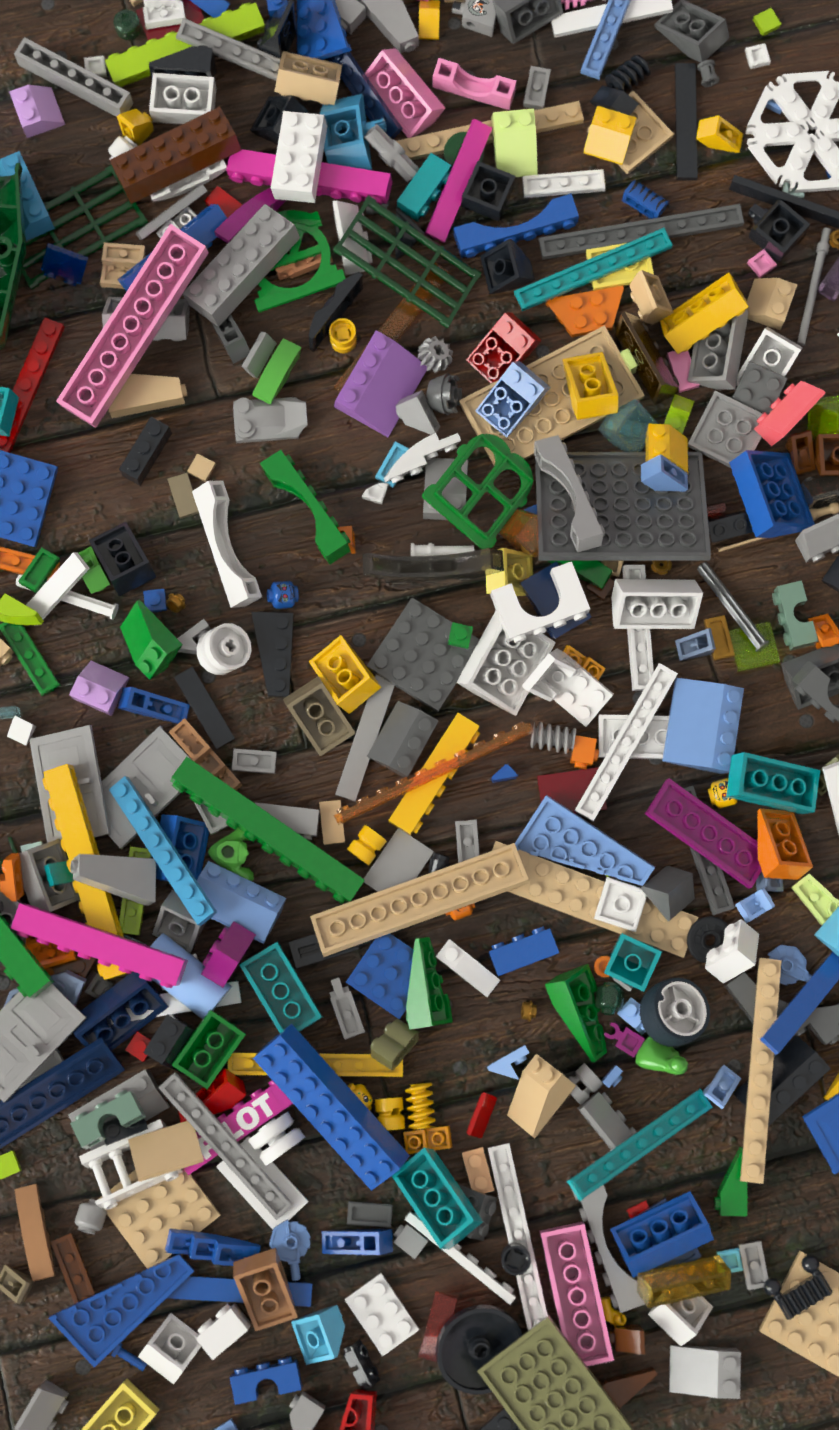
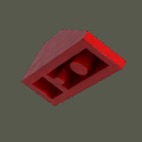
[179,1068,246,1123]

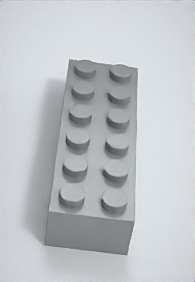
[183,204,300,327]

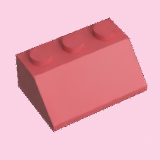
[754,381,825,446]

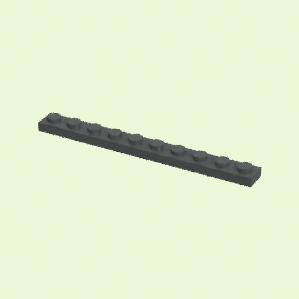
[539,204,744,260]

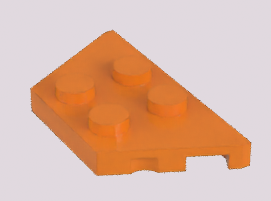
[545,285,624,337]

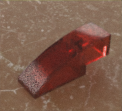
[418,1291,457,1362]

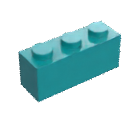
[397,153,452,222]

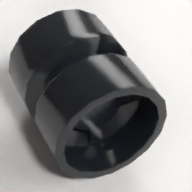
[500,1242,531,1276]

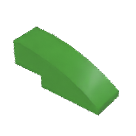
[252,338,301,405]

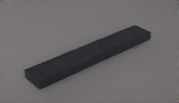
[674,63,698,181]
[729,175,839,229]

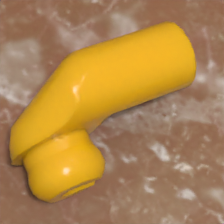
[601,1296,627,1326]

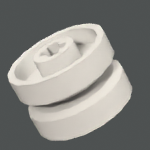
[196,623,251,675]
[248,1112,305,1166]

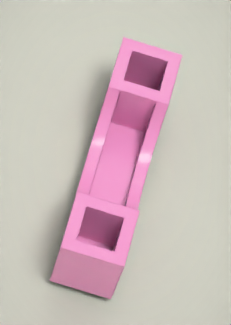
[433,58,517,110]

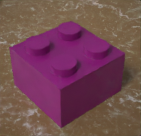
[201,921,256,988]

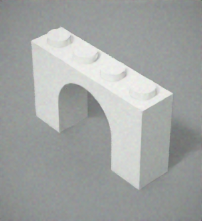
[490,561,590,643]

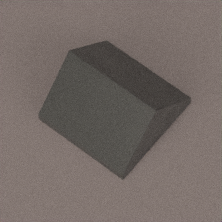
[641,866,695,922]

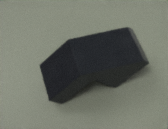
[590,85,639,115]

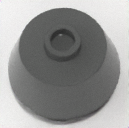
[426,373,462,415]

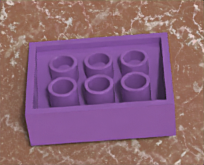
[334,330,427,438]

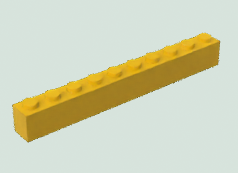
[42,764,133,980]

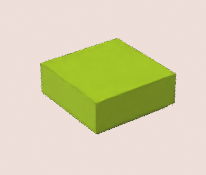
[753,8,781,36]
[0,1150,22,1180]

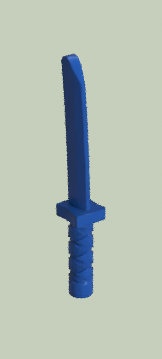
[111,1343,147,1371]

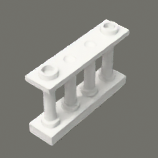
[79,1119,184,1210]

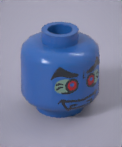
[267,581,299,609]

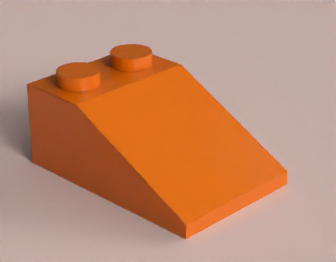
[758,808,813,880]

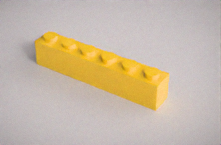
[389,713,481,836]

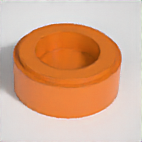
[594,956,610,978]

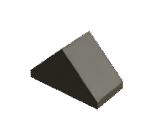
[0,1265,35,1304]

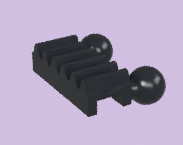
[764,1255,833,1320]

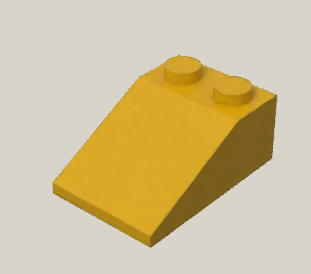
[562,352,618,420]
[309,635,382,714]

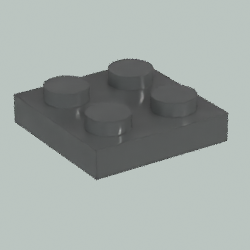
[732,361,787,414]

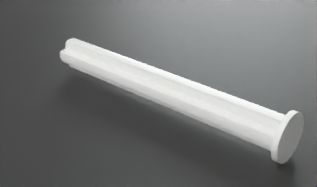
[16,574,118,620]

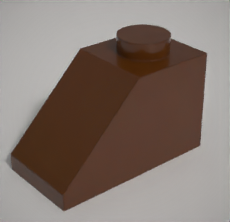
[609,1324,645,1354]

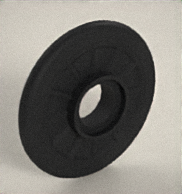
[687,916,728,963]

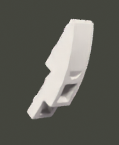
[384,433,461,483]

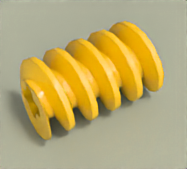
[405,1083,435,1129]

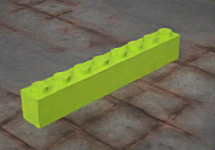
[105,2,265,87]

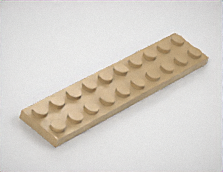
[492,841,698,958]
[310,843,529,957]

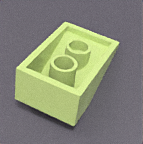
[491,108,538,178]

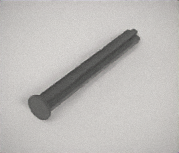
[697,562,770,652]

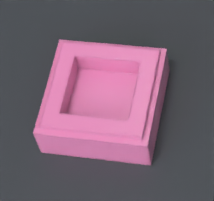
[747,249,777,278]

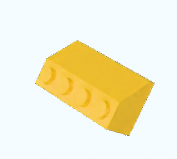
[660,273,748,354]

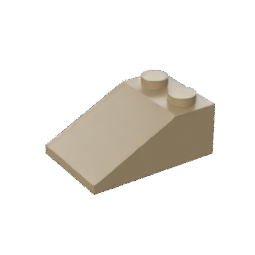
[507,1054,576,1138]

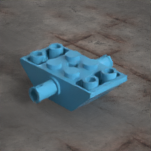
[320,94,387,170]

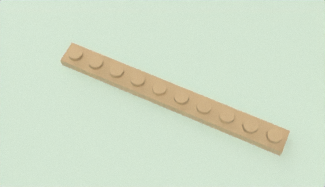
[386,101,584,166]
[740,958,782,1184]

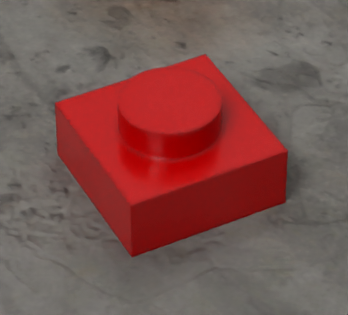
[125,1031,151,1062]

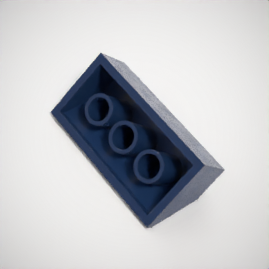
[73,971,169,1050]

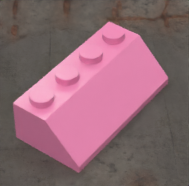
[365,48,445,138]

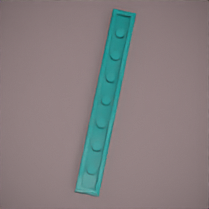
[514,228,673,311]
[567,1089,713,1201]

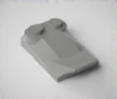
[233,397,308,443]

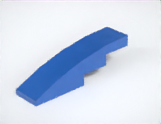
[165,1228,261,1266]

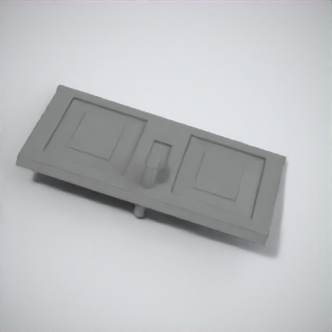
[29,725,111,842]
[101,726,190,849]
[0,984,87,1103]

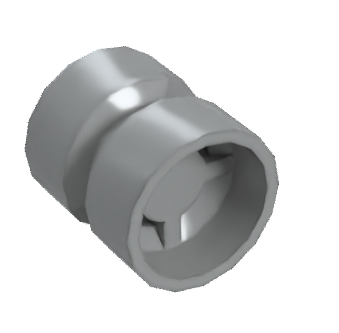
[568,1063,604,1105]

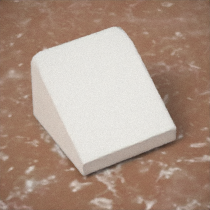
[7,716,36,746]

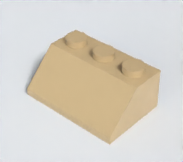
[274,51,342,105]

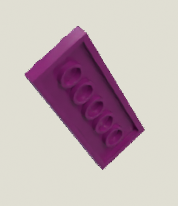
[645,778,762,889]

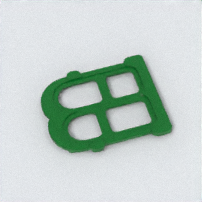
[422,434,533,552]

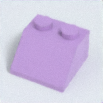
[9,85,65,138]
[69,661,130,716]

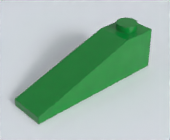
[545,964,607,1062]

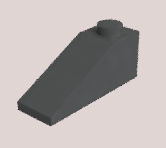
[210,314,250,364]

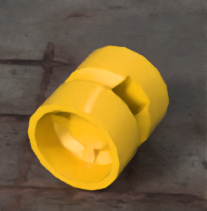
[329,318,357,354]
[347,825,387,865]
[375,1097,405,1130]

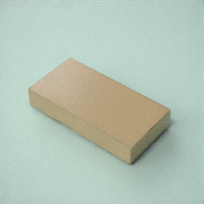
[319,800,345,845]

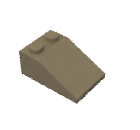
[283,676,355,756]

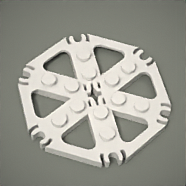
[746,71,839,193]

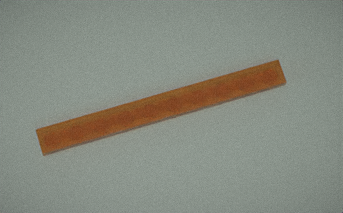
[334,722,533,825]

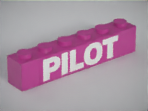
[184,1080,293,1175]

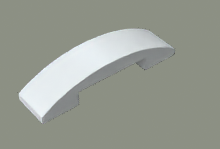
[150,159,227,202]

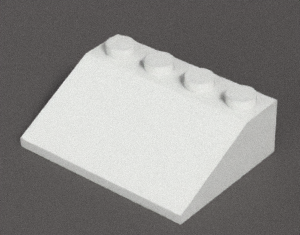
[457,611,556,716]

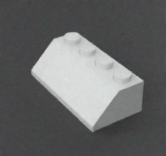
[611,579,703,629]

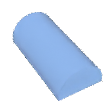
[150,933,232,1020]

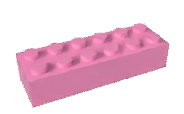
[539,1222,614,1366]

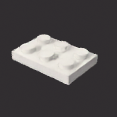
[345,1273,419,1356]

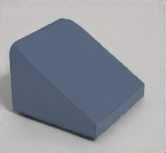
[756,872,783,892]

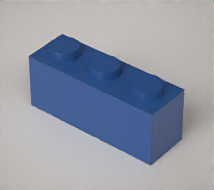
[488,926,559,977]

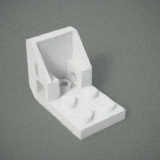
[522,648,614,727]

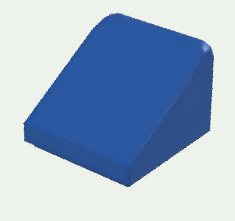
[491,764,518,783]

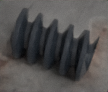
[605,54,651,93]

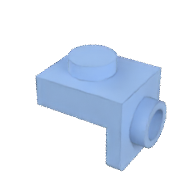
[735,888,775,923]
[617,997,646,1035]

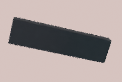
[174,667,235,750]

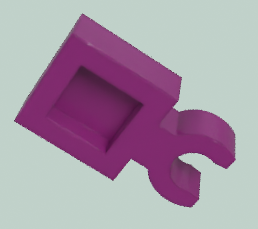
[604,1022,645,1058]

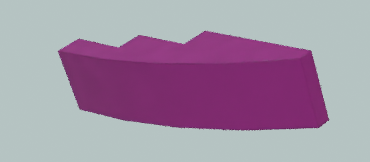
[214,187,286,243]

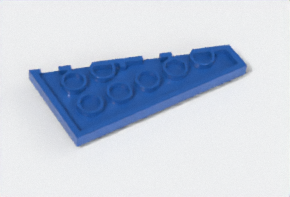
[297,0,352,60]
[49,1254,194,1368]

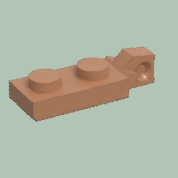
[275,245,333,280]

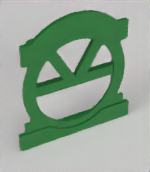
[255,210,346,312]

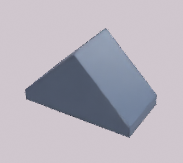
[675,628,716,661]

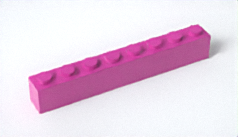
[226,149,392,205]
[10,903,188,988]

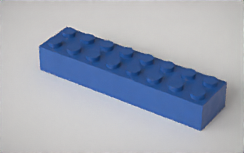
[253,1024,410,1191]

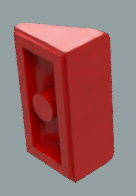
[466,1092,497,1138]

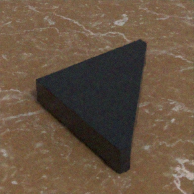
[395,207,425,261]

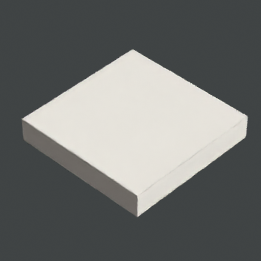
[594,877,647,932]

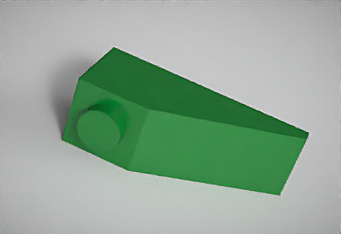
[714,1147,747,1216]

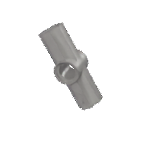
[364,124,419,182]

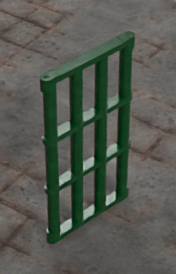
[22,165,148,290]
[333,195,481,328]

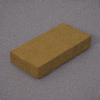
[703,615,735,661]

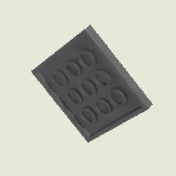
[366,598,480,712]

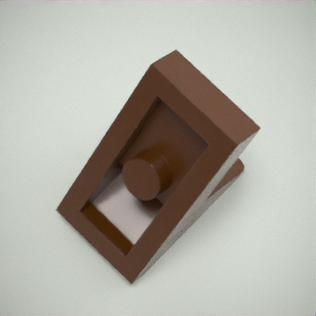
[785,430,816,474]

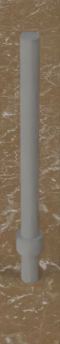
[797,228,831,346]

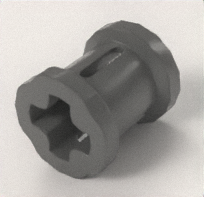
[697,60,720,87]

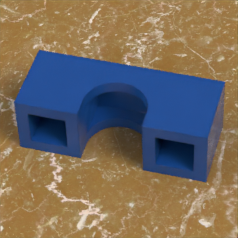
[230,1357,303,1405]

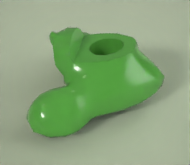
[208,828,254,881]
[635,1036,688,1075]

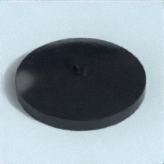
[435,1305,523,1395]

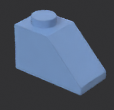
[641,454,688,492]

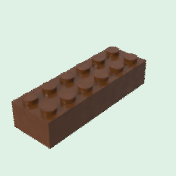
[109,107,241,204]

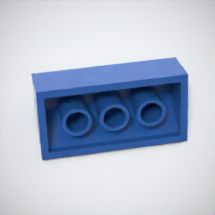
[610,1191,714,1278]

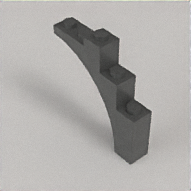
[724,972,839,1045]

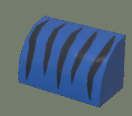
[622,180,669,219]

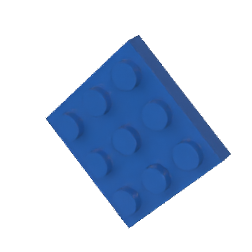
[346,933,414,1019]

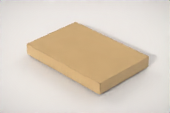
[128,1121,204,1182]

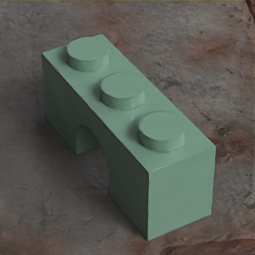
[772,580,818,651]
[70,1090,146,1149]

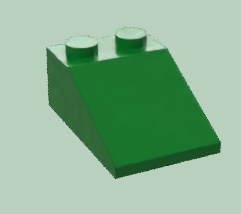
[120,600,183,680]

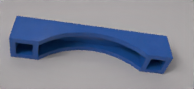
[454,193,579,258]

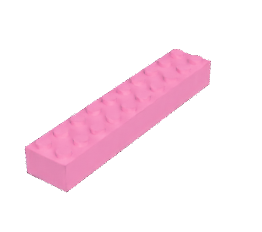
[56,224,209,428]

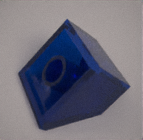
[41,243,89,286]

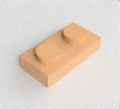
[461,1147,494,1194]

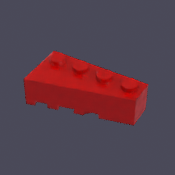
[340,1389,377,1430]

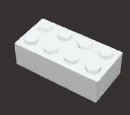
[271,111,327,203]

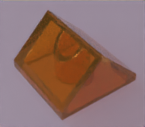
[499,509,538,557]

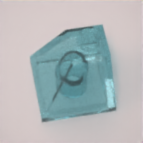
[598,399,658,452]

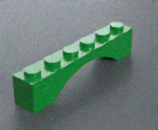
[260,450,351,565]

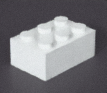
[149,73,217,124]

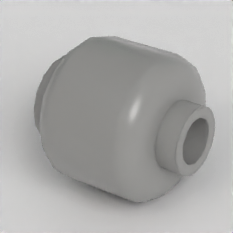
[75,1199,107,1234]

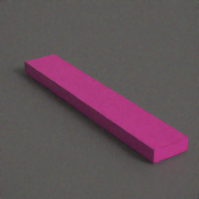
[425,119,492,242]

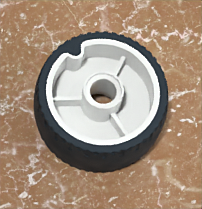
[639,978,710,1047]

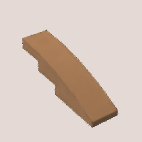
[169,718,242,790]
[14,1184,55,1282]

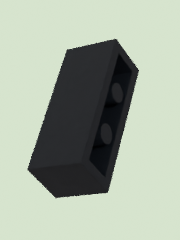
[119,417,172,486]

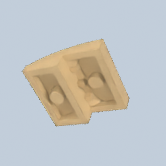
[100,243,145,289]

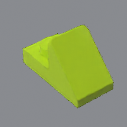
[664,394,694,434]

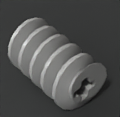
[530,722,576,754]

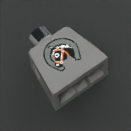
[452,0,497,37]

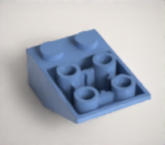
[476,361,551,438]

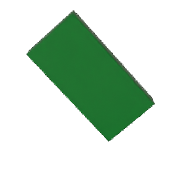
[18,547,60,593]

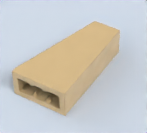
[109,374,188,418]

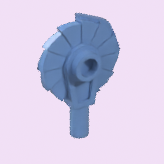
[768,945,812,985]
[270,1219,311,1281]

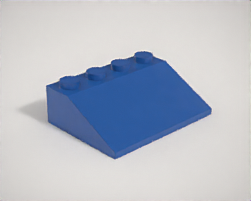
[729,450,815,538]

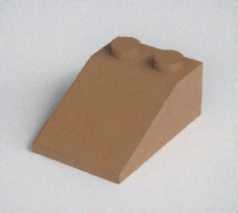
[233,1248,298,1331]

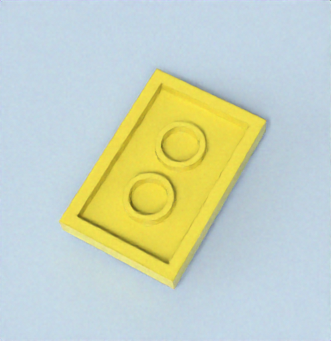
[586,243,654,291]

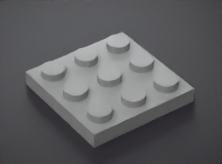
[688,391,763,468]

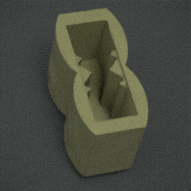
[370,1018,418,1070]

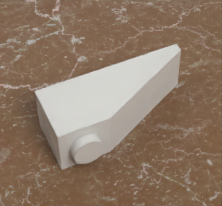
[436,939,500,997]

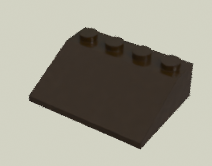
[615,312,679,405]

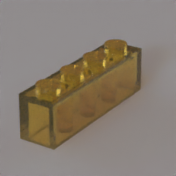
[637,1255,731,1308]

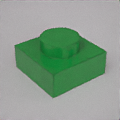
[448,622,473,649]

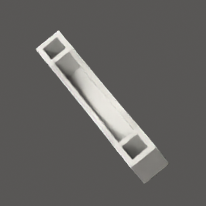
[192,481,262,608]

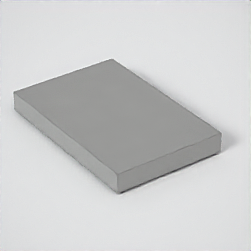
[364,828,434,892]

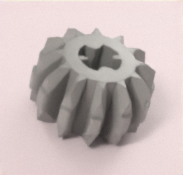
[417,336,453,373]

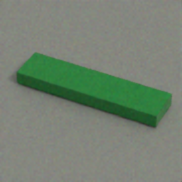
[0,622,61,697]

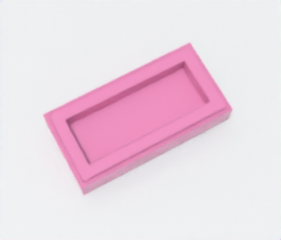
[667,350,700,393]

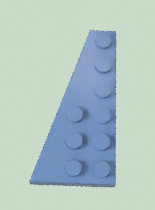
[515,795,655,886]

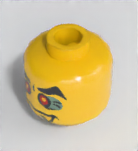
[708,778,738,808]

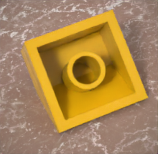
[583,106,636,165]
[645,423,688,475]

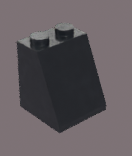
[143,1014,196,1075]

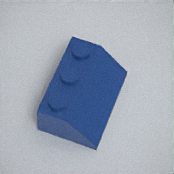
[153,814,209,882]

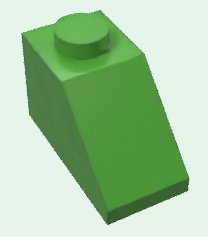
[78,547,110,594]

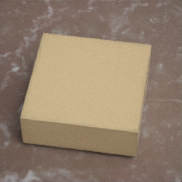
[187,454,216,482]

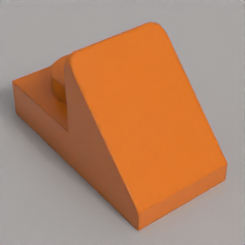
[808,614,839,649]
[0,853,24,902]

